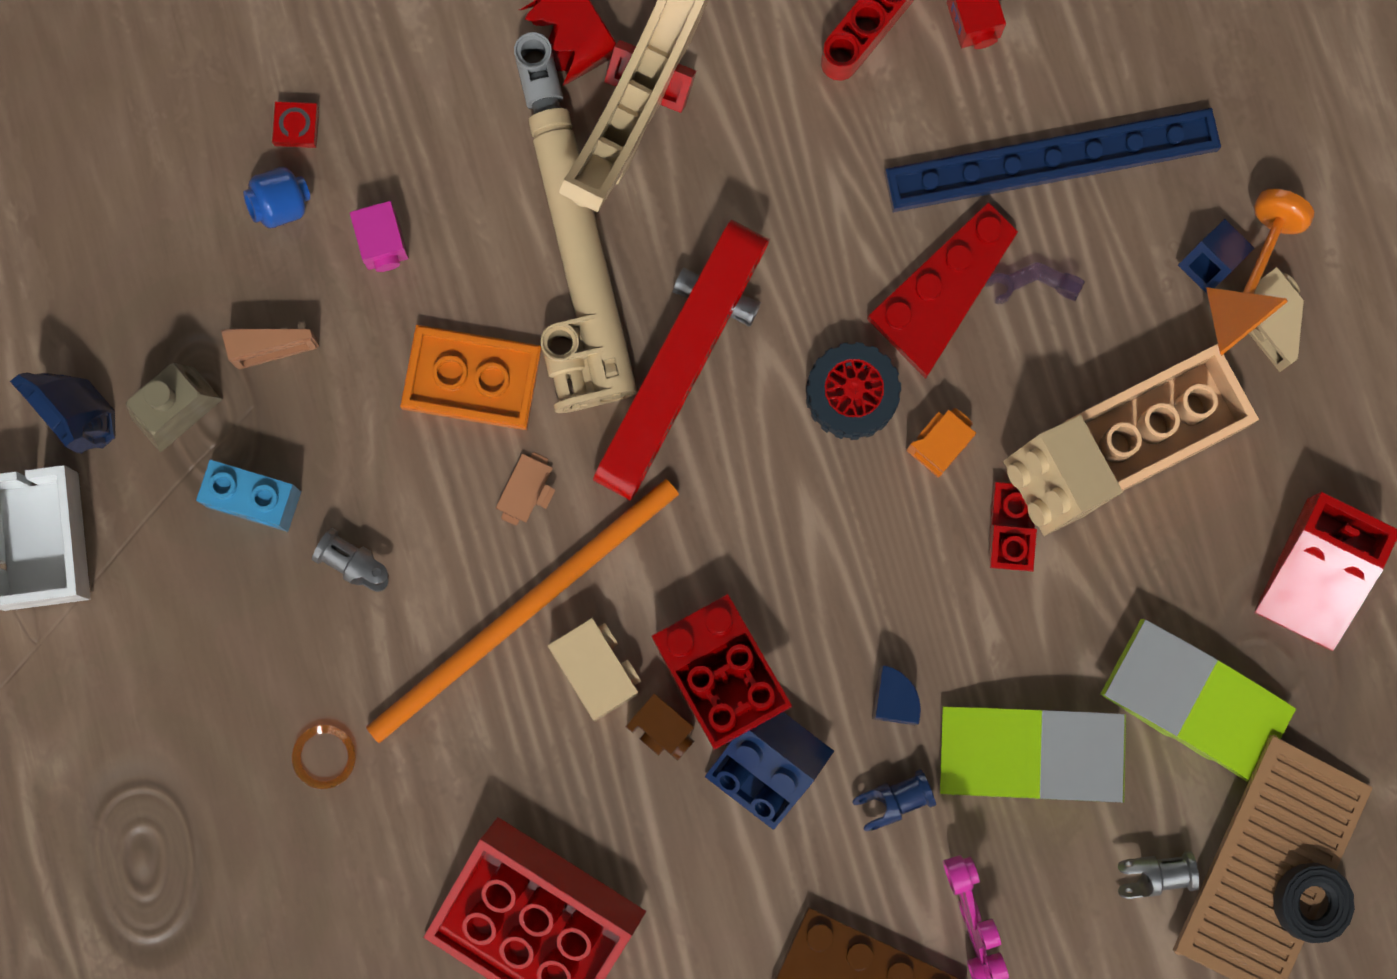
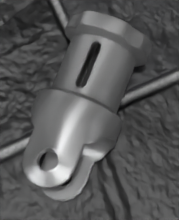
[312,528,388,592]
[1118,851,1199,899]

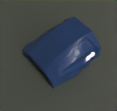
[10,372,115,454]

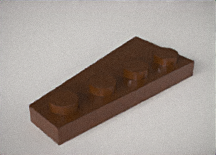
[775,907,959,979]

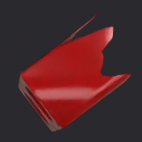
[519,0,616,86]

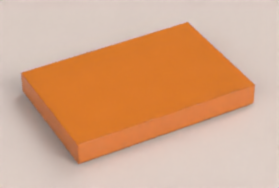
[400,325,542,431]

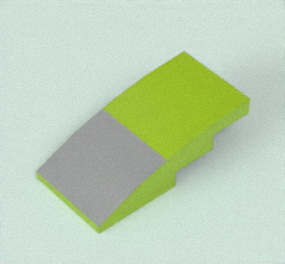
[1100,619,1296,782]
[940,707,1126,803]

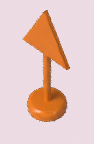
[1206,189,1315,356]

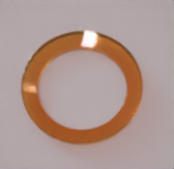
[292,725,356,789]

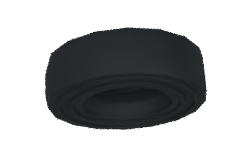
[1273,863,1355,943]

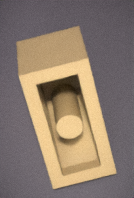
[1249,267,1304,372]

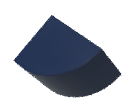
[1178,219,1255,293]
[872,666,921,726]

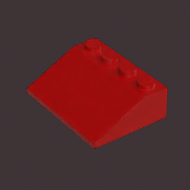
[423,817,646,979]

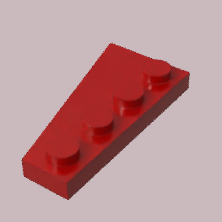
[867,202,1018,379]

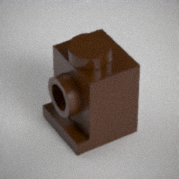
[625,693,694,761]

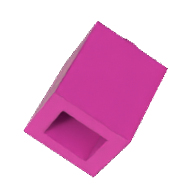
[349,201,409,272]

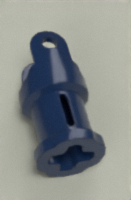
[852,769,936,831]

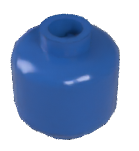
[243,167,310,229]

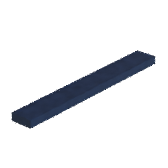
[884,108,1221,212]

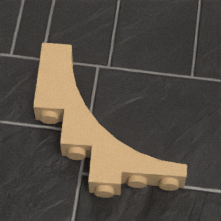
[559,0,709,212]

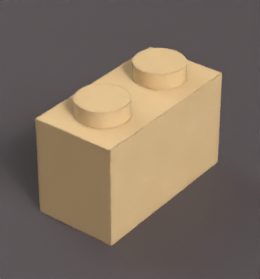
[548,618,641,722]

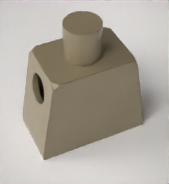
[126,363,223,452]

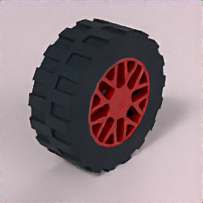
[805,342,901,440]

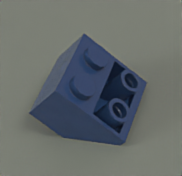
[705,712,834,830]

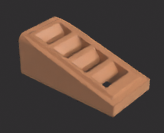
[221,329,319,370]

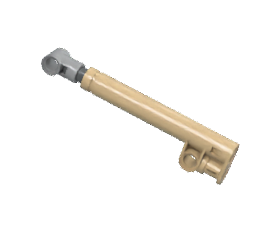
[514,32,638,413]

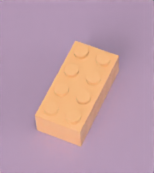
[1063,344,1259,491]

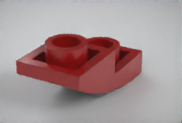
[989,482,1037,572]

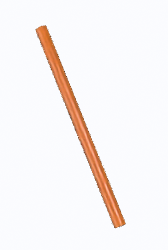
[366,479,679,743]

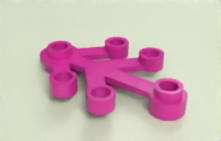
[943,855,1009,979]

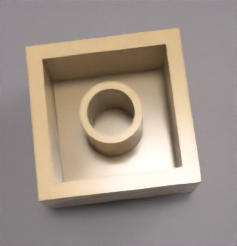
[1003,415,1123,536]

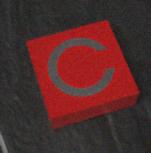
[272,101,319,148]

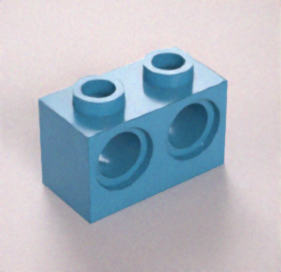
[196,460,302,532]

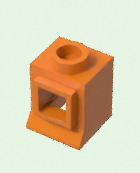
[906,408,977,478]

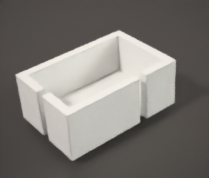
[0,465,91,611]

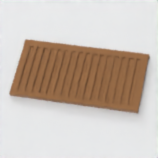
[1173,735,1373,979]

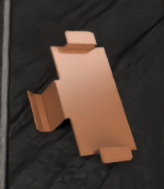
[496,453,555,526]

